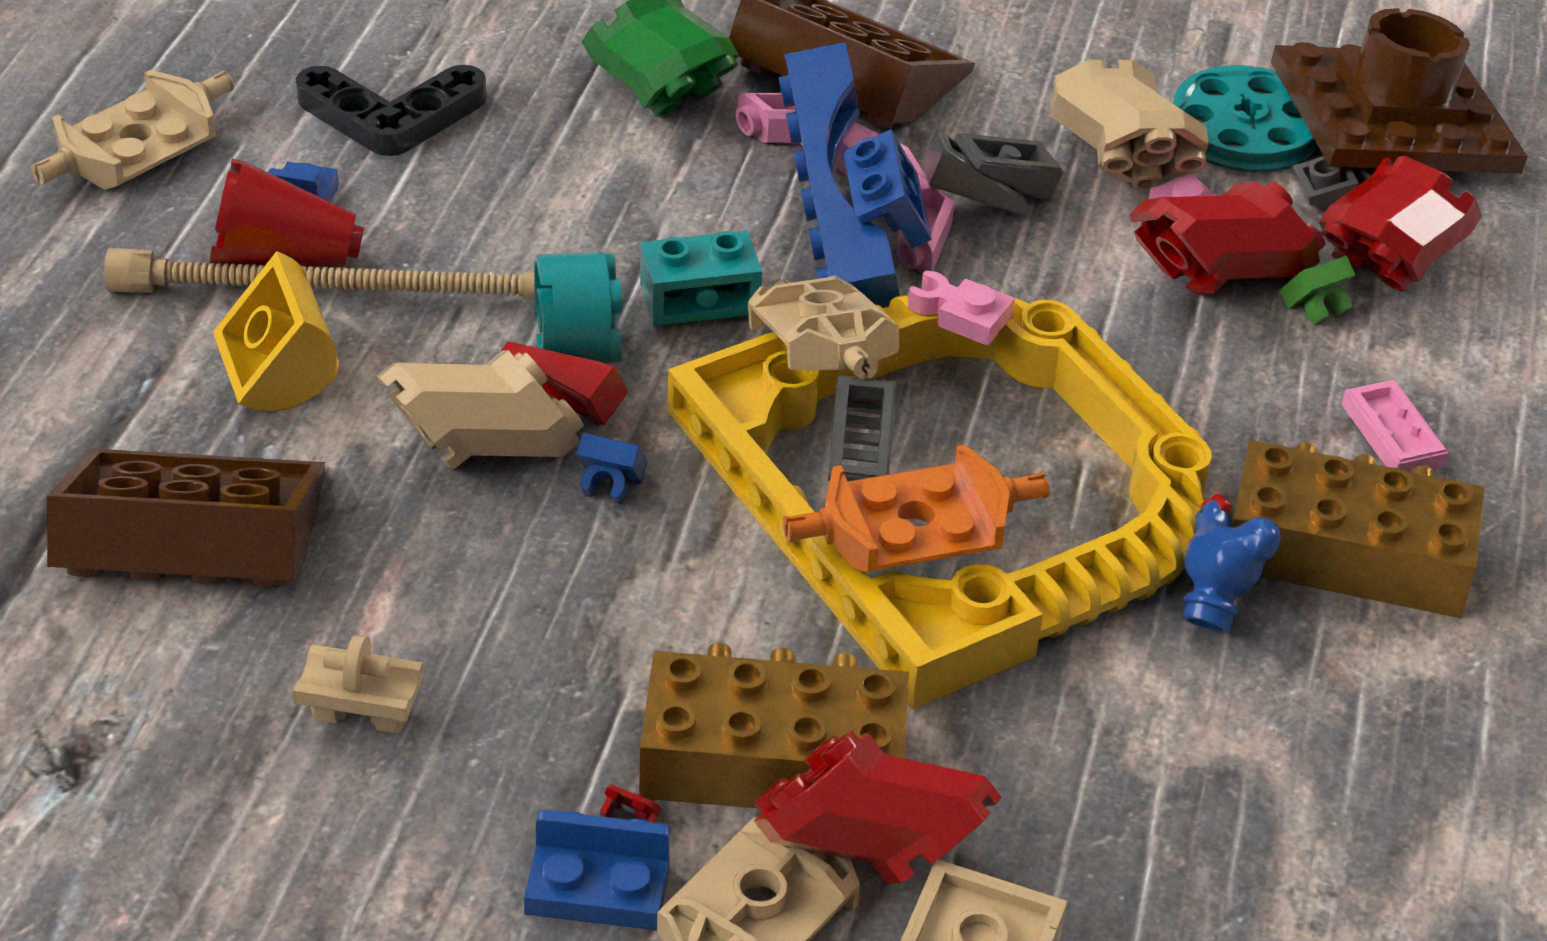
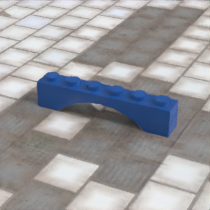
[779,42,900,308]

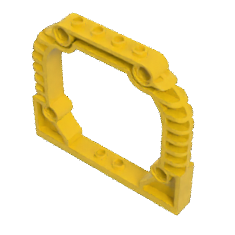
[667,295,1212,710]

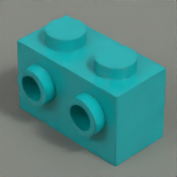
[640,230,762,326]

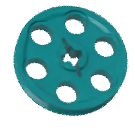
[1173,65,1318,172]

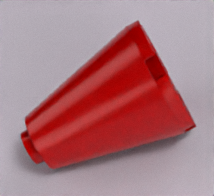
[209,159,365,267]

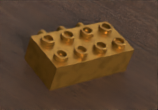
[1232,440,1485,618]
[639,642,909,808]

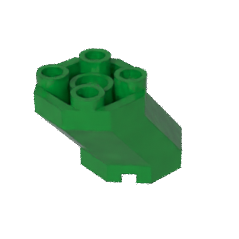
[582,0,739,117]

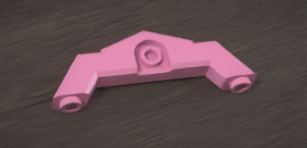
[735,93,955,275]

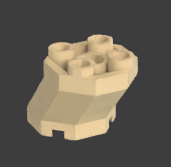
[1049,60,1208,191]
[376,350,584,470]

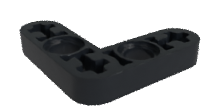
[296,65,486,156]

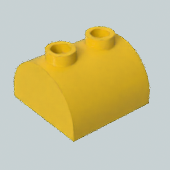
[213,251,339,411]

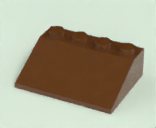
[729,0,975,128]
[47,449,325,588]

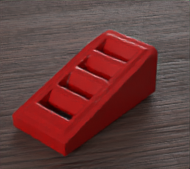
[501,342,628,425]

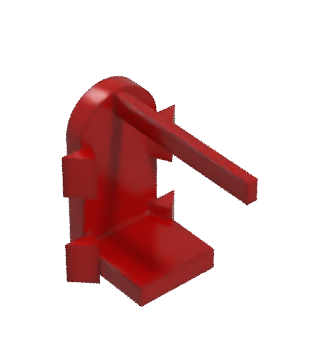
[599,784,661,823]

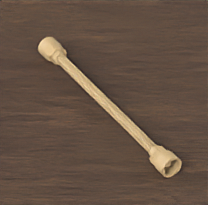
[104,248,534,299]

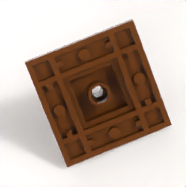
[1271,8,1528,174]

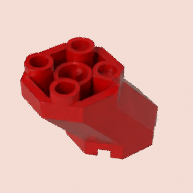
[1319,156,1482,291]
[1130,181,1326,295]
[754,730,1002,884]

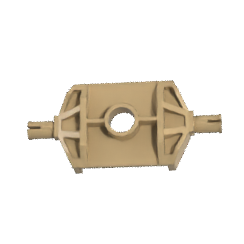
[31,70,234,190]
[748,275,899,380]
[657,817,860,941]

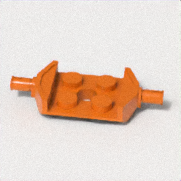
[783,444,1049,572]

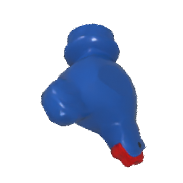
[1182,494,1281,633]

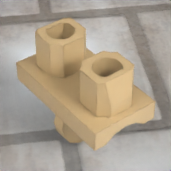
[293,634,424,734]

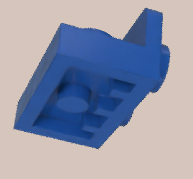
[844,129,932,248]
[524,810,671,931]

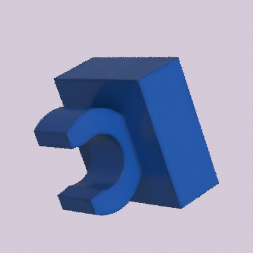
[576,433,648,504]

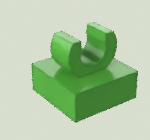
[1279,256,1356,325]

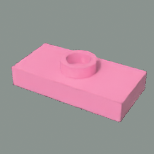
[1341,379,1449,472]

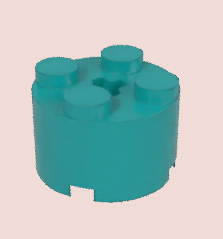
[534,252,622,364]

